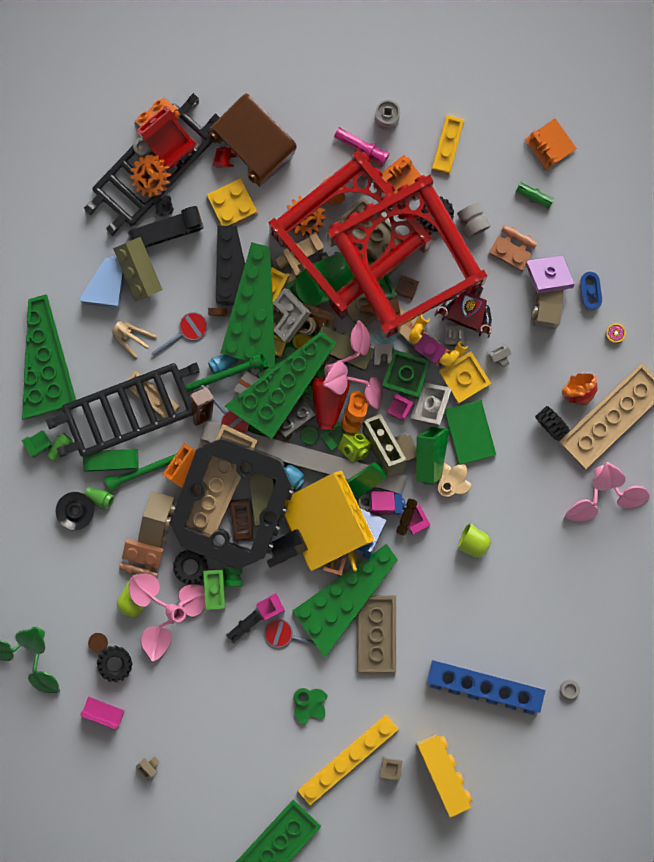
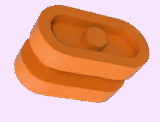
[341,391,368,433]

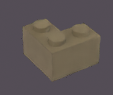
[531,290,564,329]
[138,491,176,548]

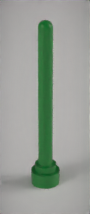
[185,353,267,392]
[105,453,177,492]

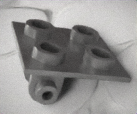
[279,397,316,438]

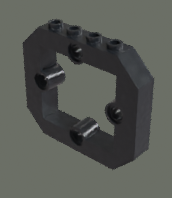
[170,437,294,569]

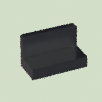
[266,529,308,568]

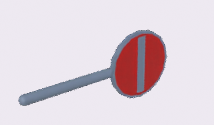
[152,312,207,356]
[201,385,249,434]
[264,619,316,648]

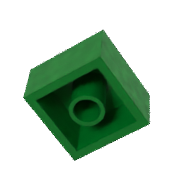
[382,349,431,400]

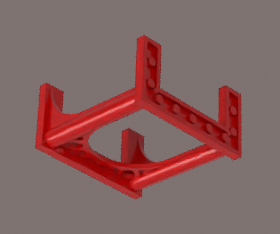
[268,150,432,320]
[327,175,488,340]

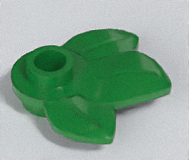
[293,688,328,725]

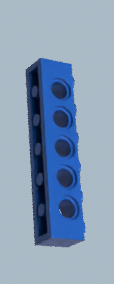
[426,660,546,715]

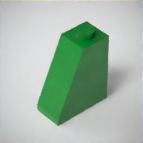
[416,426,449,485]

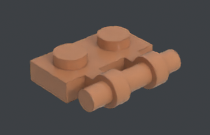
[489,225,538,271]
[119,539,164,578]

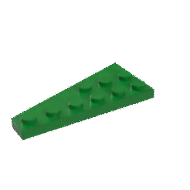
[220,242,276,367]
[22,294,77,420]
[224,332,337,439]
[292,544,398,658]

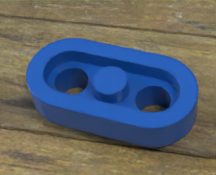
[580,272,602,310]

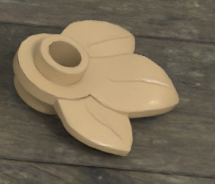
[438,462,472,497]

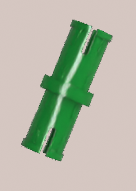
[515,182,554,210]

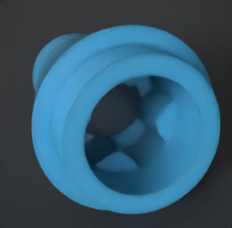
[208,354,238,374]

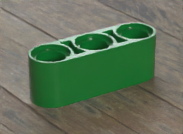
[83,449,139,472]

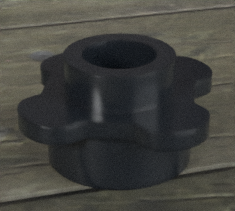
[153,195,174,216]

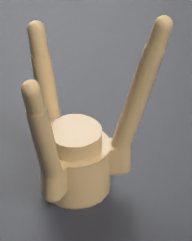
[112,321,157,358]

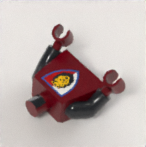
[434,287,492,338]

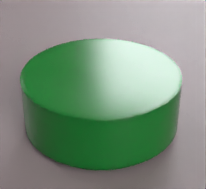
[300,426,319,446]

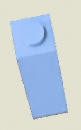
[80,256,124,309]

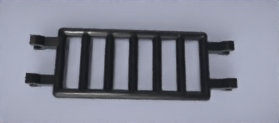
[84,93,220,236]
[46,362,200,458]

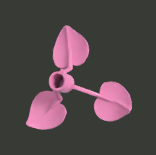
[323,320,383,409]
[565,462,651,522]
[129,573,205,661]

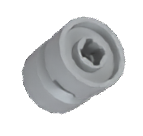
[375,100,400,130]
[457,202,491,238]

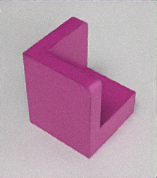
[387,394,413,422]
[369,492,395,515]
[408,505,430,535]
[256,593,285,621]

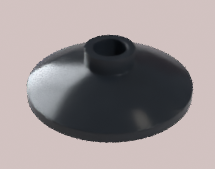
[55,492,94,530]

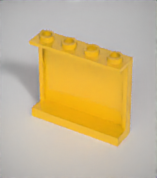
[284,470,375,571]

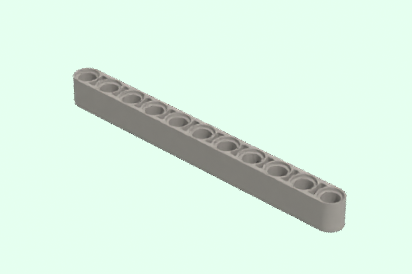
[200,421,407,494]

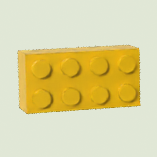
[416,734,473,817]

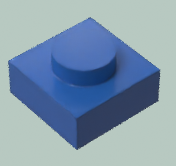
[392,494,405,514]

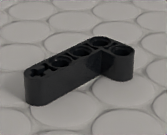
[128,206,204,248]

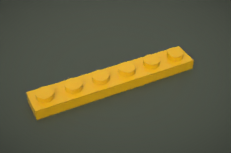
[297,715,399,805]

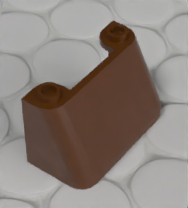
[207,93,297,187]

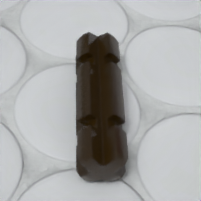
[396,498,418,536]

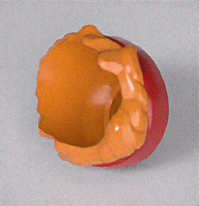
[562,373,598,406]

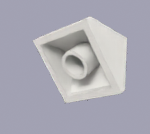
[410,383,451,427]

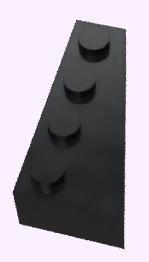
[216,226,245,305]

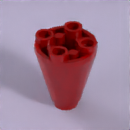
[311,377,350,430]

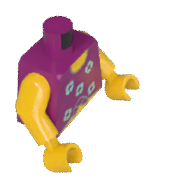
[409,314,468,367]

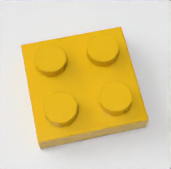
[207,178,258,226]
[438,351,491,404]

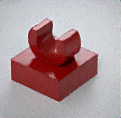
[212,147,236,168]

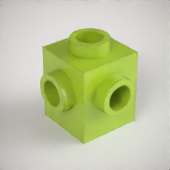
[338,432,372,463]

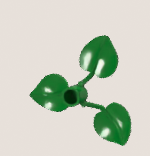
[0,626,60,693]

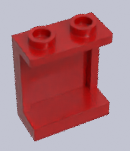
[136,106,197,168]

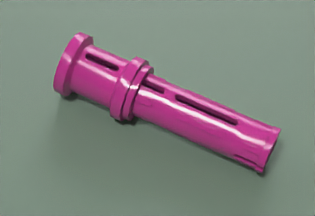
[334,127,390,167]

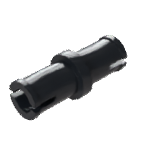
[226,609,263,644]

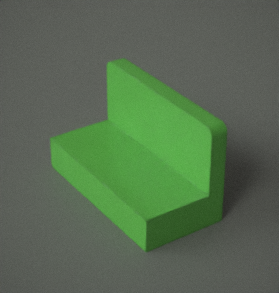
[203,570,225,610]

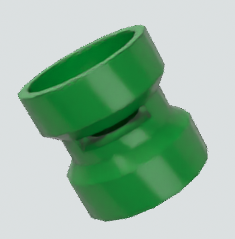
[224,567,243,587]

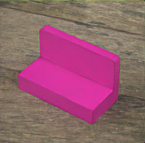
[80,697,125,729]

